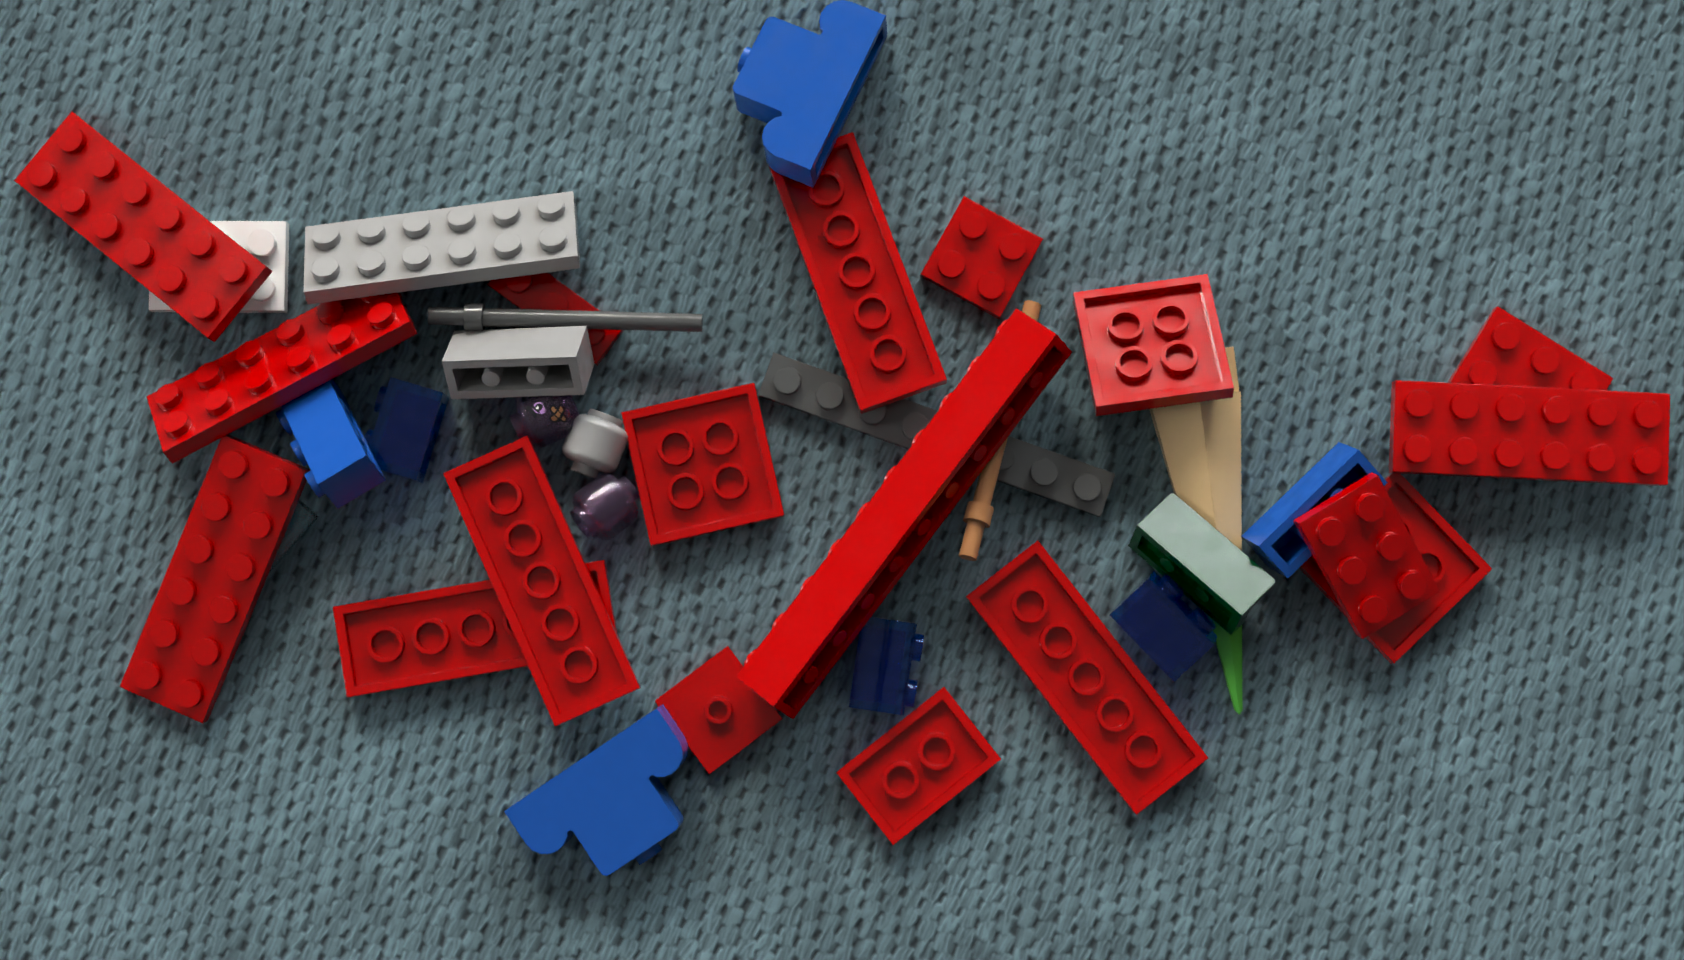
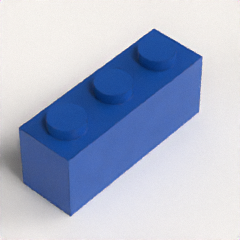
[276,379,386,509]
[1242,442,1388,578]

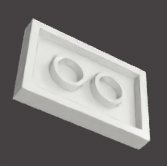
[149,221,289,313]

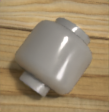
[562,408,628,479]

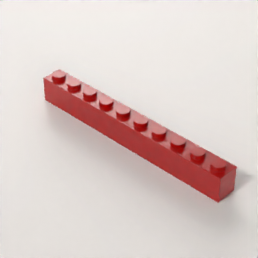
[736,308,1072,719]

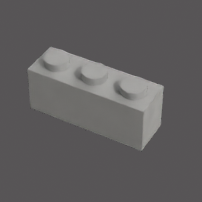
[442,326,595,399]

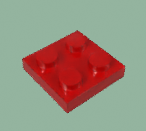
[920,196,1043,319]

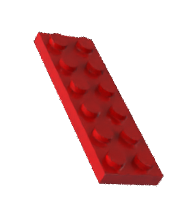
[14,111,273,342]
[769,132,947,414]
[147,292,418,464]
[1389,380,1670,486]
[120,434,310,723]
[443,436,641,726]
[965,540,1208,815]
[333,560,618,697]

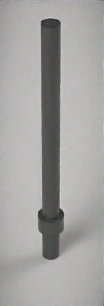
[428,303,703,332]

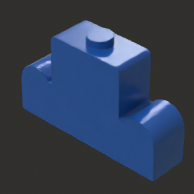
[733,0,887,188]
[504,704,688,876]

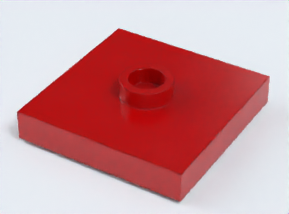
[655,646,783,774]

